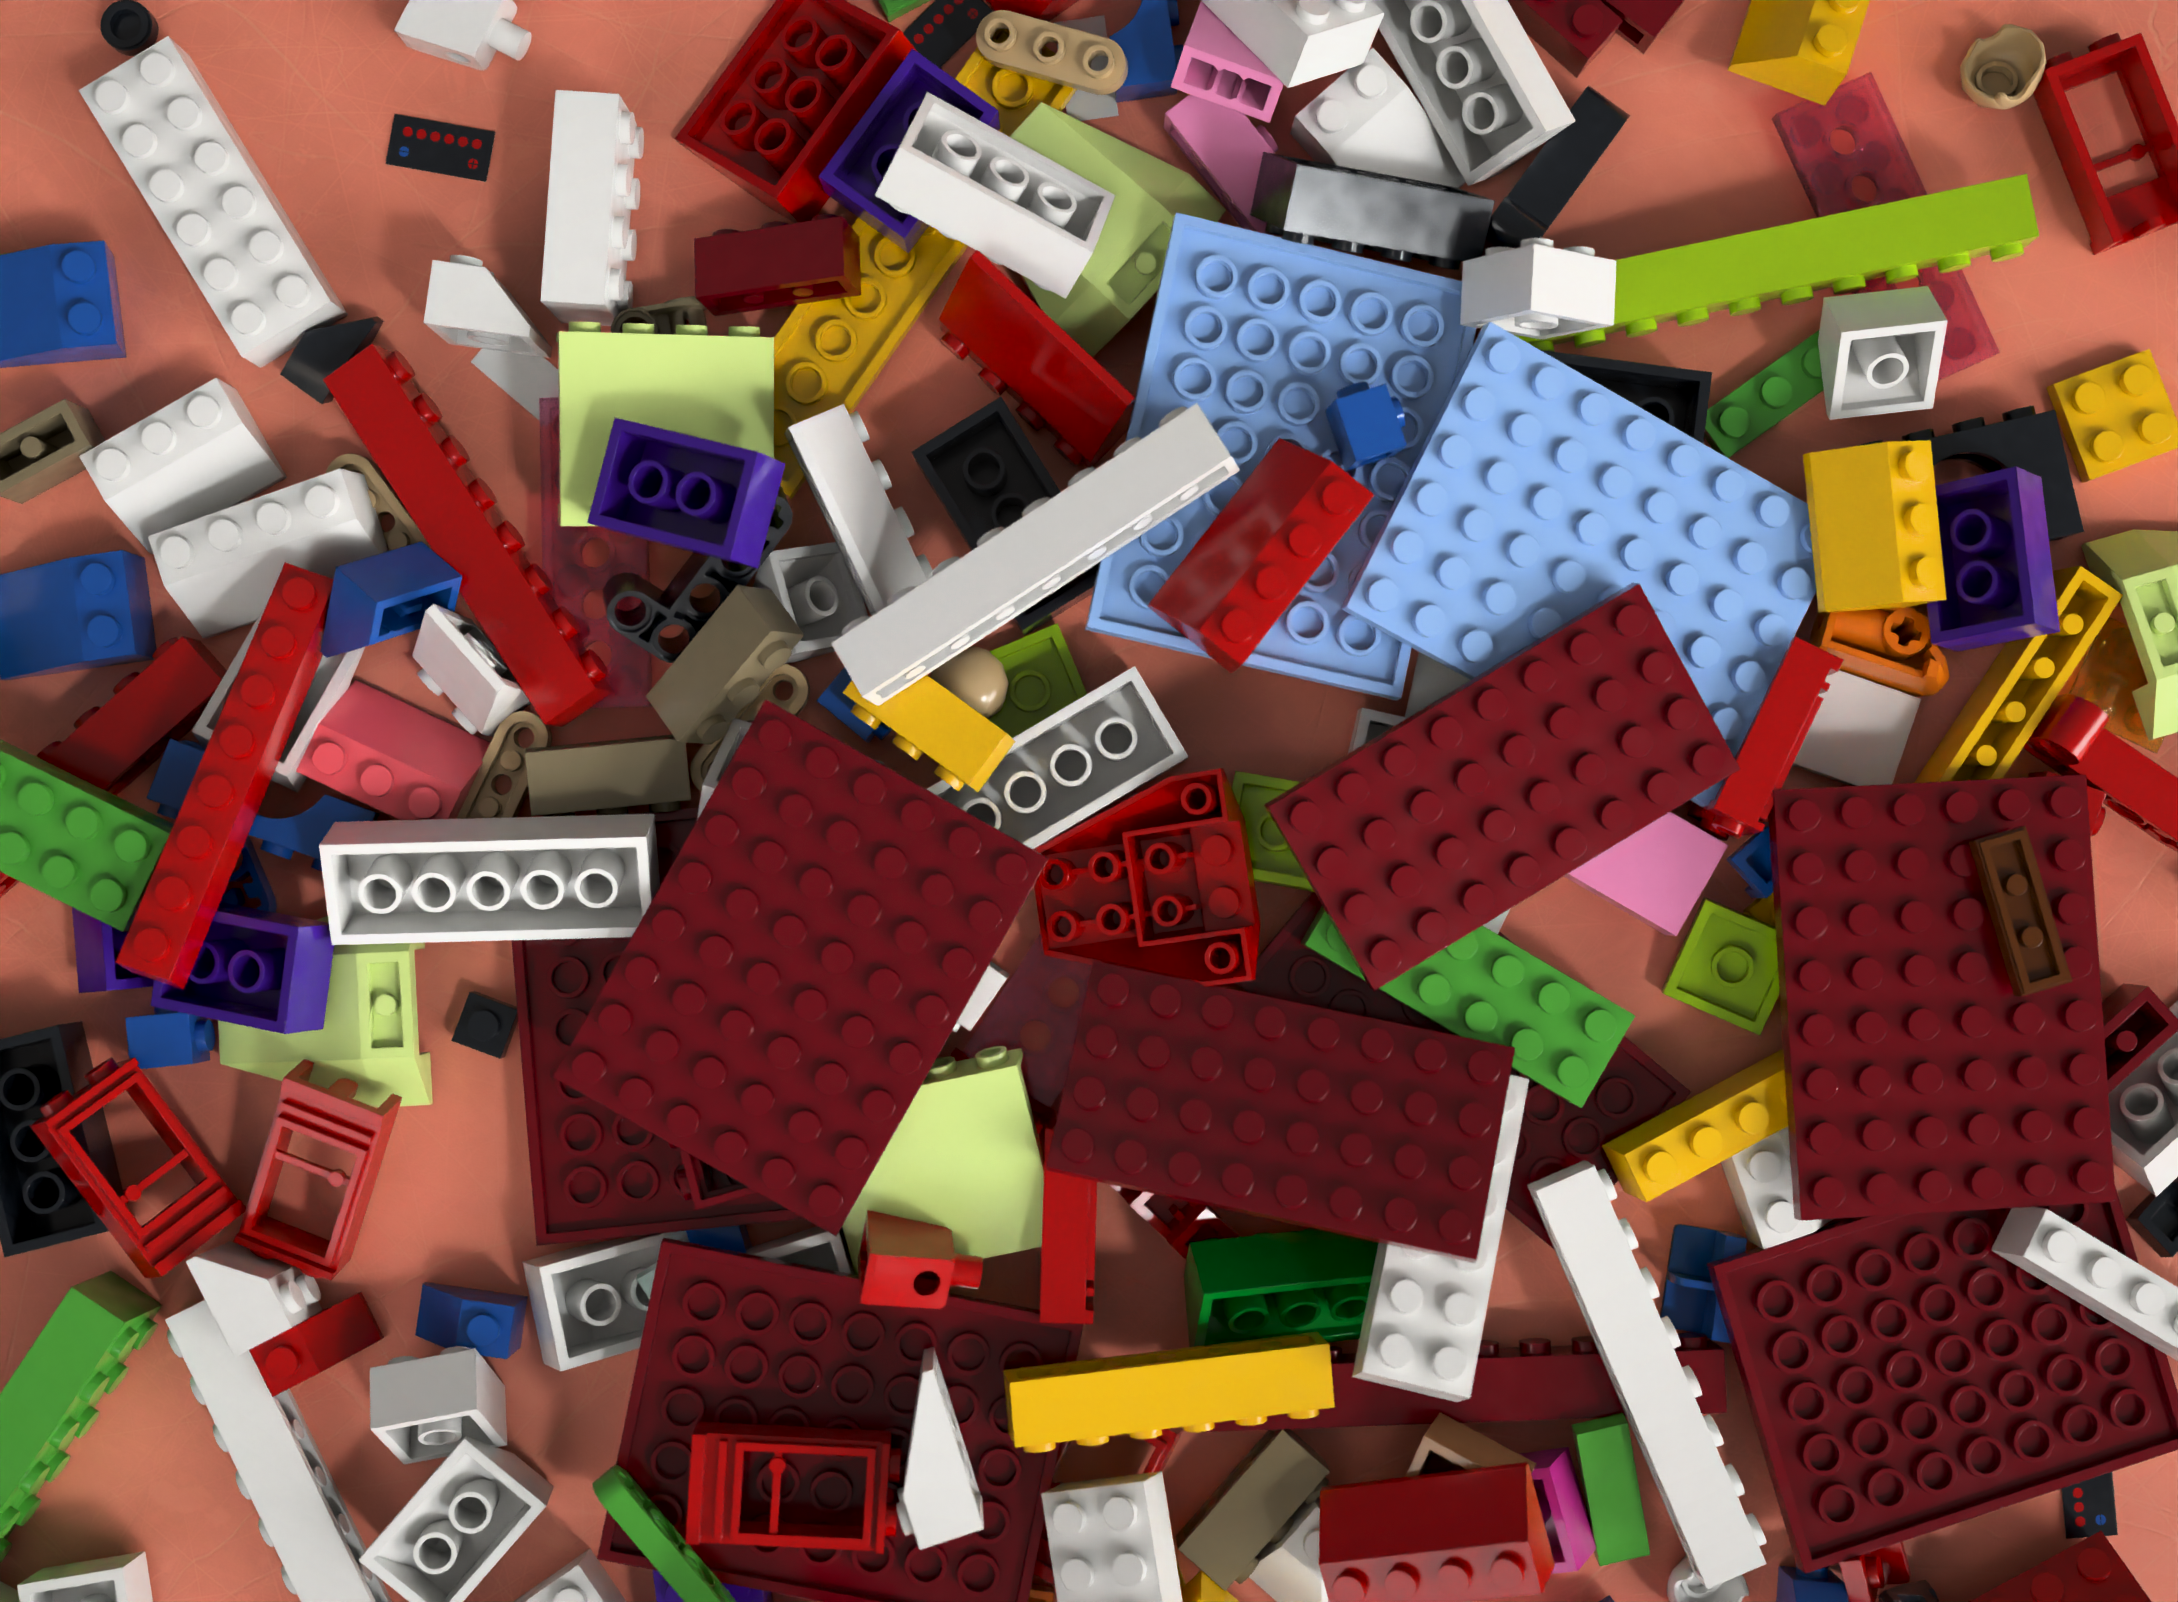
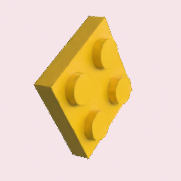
[2046,349,2178,483]

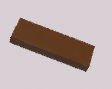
[1968,826,2072,996]

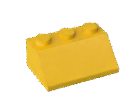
[1727,0,1870,106]
[1803,440,1947,613]

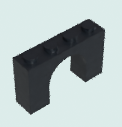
[1858,406,2084,542]

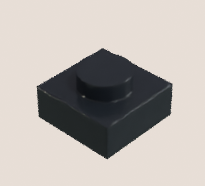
[451,991,518,1059]

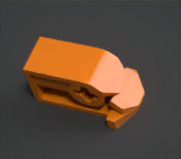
[1808,607,1950,697]

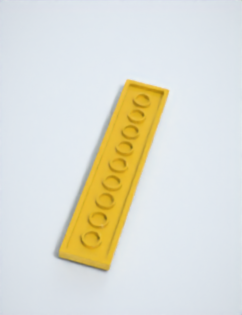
[774,29,1077,499]

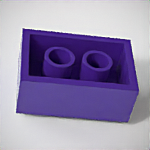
[819,48,1000,253]
[587,418,785,569]
[1927,466,2060,652]
[150,902,334,1034]

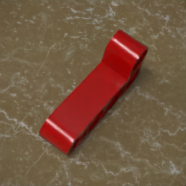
[2023,694,2178,852]

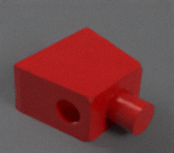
[858,1210,983,1309]

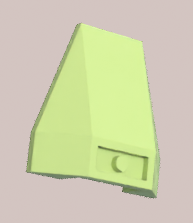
[1010,102,1226,358]
[2081,529,2178,741]
[218,916,433,1107]

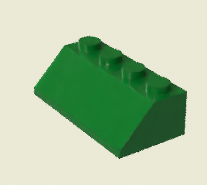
[1184,1228,1379,1347]

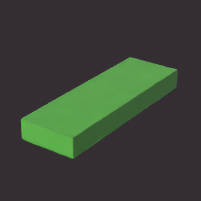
[1572,1413,1650,1566]

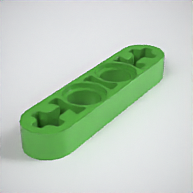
[592,1465,737,1602]

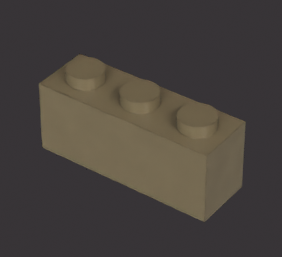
[646,585,804,744]
[525,735,691,817]
[1176,1429,1330,1591]

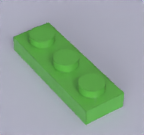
[1704,330,1824,458]

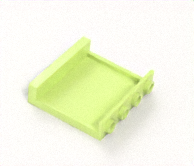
[556,322,774,526]
[842,1046,1044,1275]

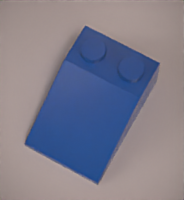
[0,241,127,368]
[0,550,157,680]

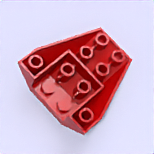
[1034,768,1261,987]

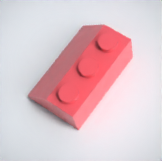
[296,680,490,820]

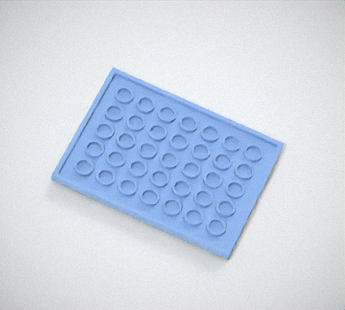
[1085,212,1476,701]
[1340,322,1816,807]

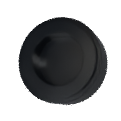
[101,0,158,56]

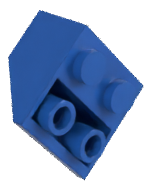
[320,541,462,658]

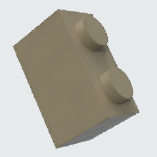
[0,399,105,504]

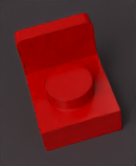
[1839,1542,1911,1602]

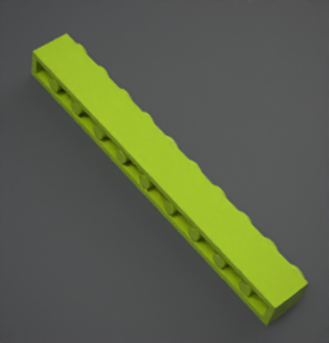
[1515,174,2039,352]

